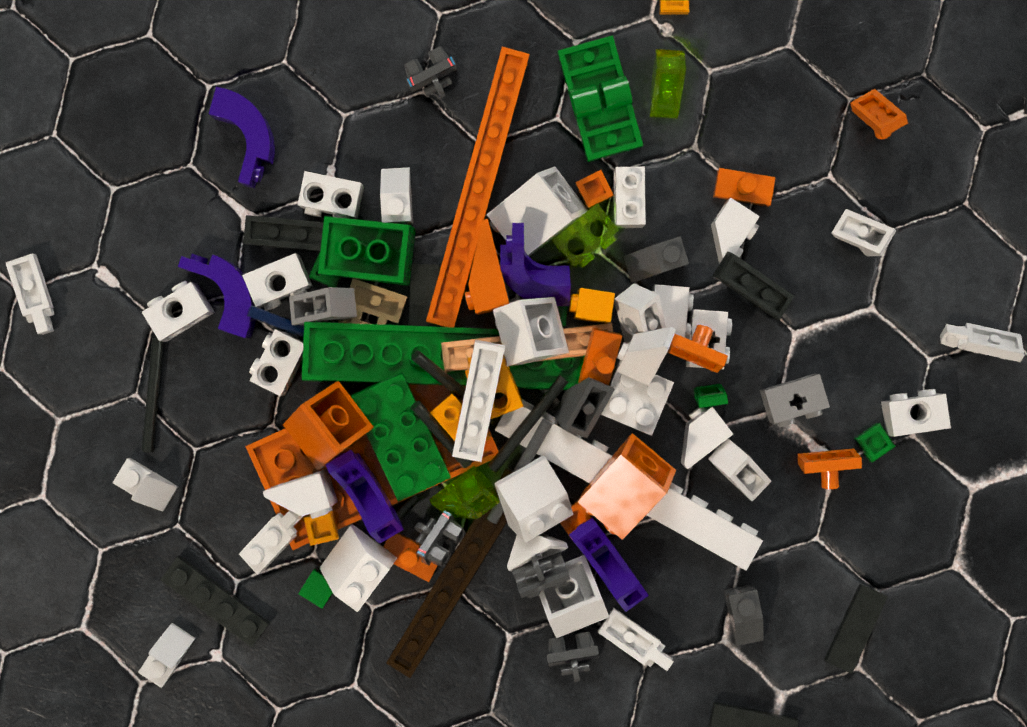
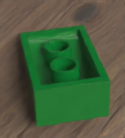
[318,216,416,286]

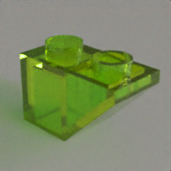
[429,466,500,519]

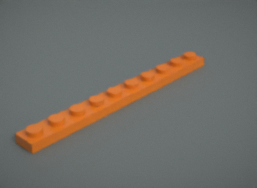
[426,46,530,327]

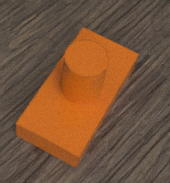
[850,89,908,139]
[713,168,776,207]
[667,325,728,373]
[578,327,622,385]
[798,448,862,489]
[383,533,438,582]

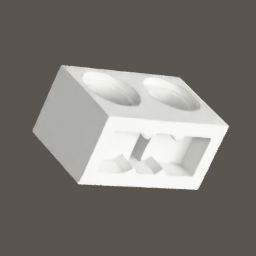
[613,166,646,228]
[298,171,364,219]
[249,329,303,396]

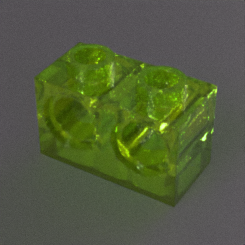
[552,203,619,268]

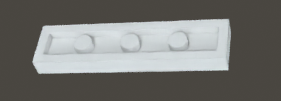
[452,339,505,462]

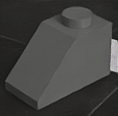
[623,236,689,284]
[553,377,615,438]
[723,584,764,646]

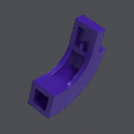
[209,86,275,189]
[501,223,571,306]
[178,254,256,339]
[325,450,404,544]
[569,517,649,612]

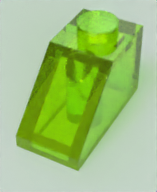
[650,49,686,119]

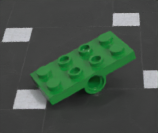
[557,35,643,162]
[350,372,451,502]

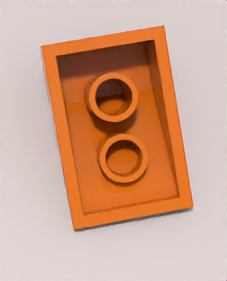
[464,219,509,315]

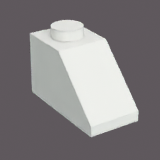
[380,167,413,225]
[617,327,676,386]
[681,406,733,469]
[708,439,771,501]

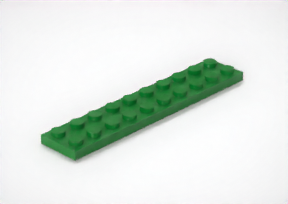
[302,322,585,390]

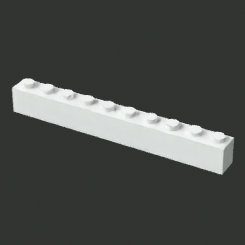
[495,399,763,571]

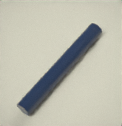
[247,305,304,338]

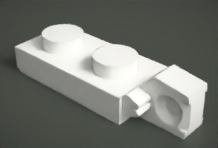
[6,253,54,335]
[940,323,1025,362]
[239,511,303,575]
[597,607,674,671]

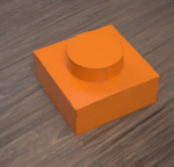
[575,170,614,209]
[560,501,592,538]

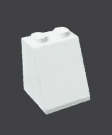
[487,166,589,256]

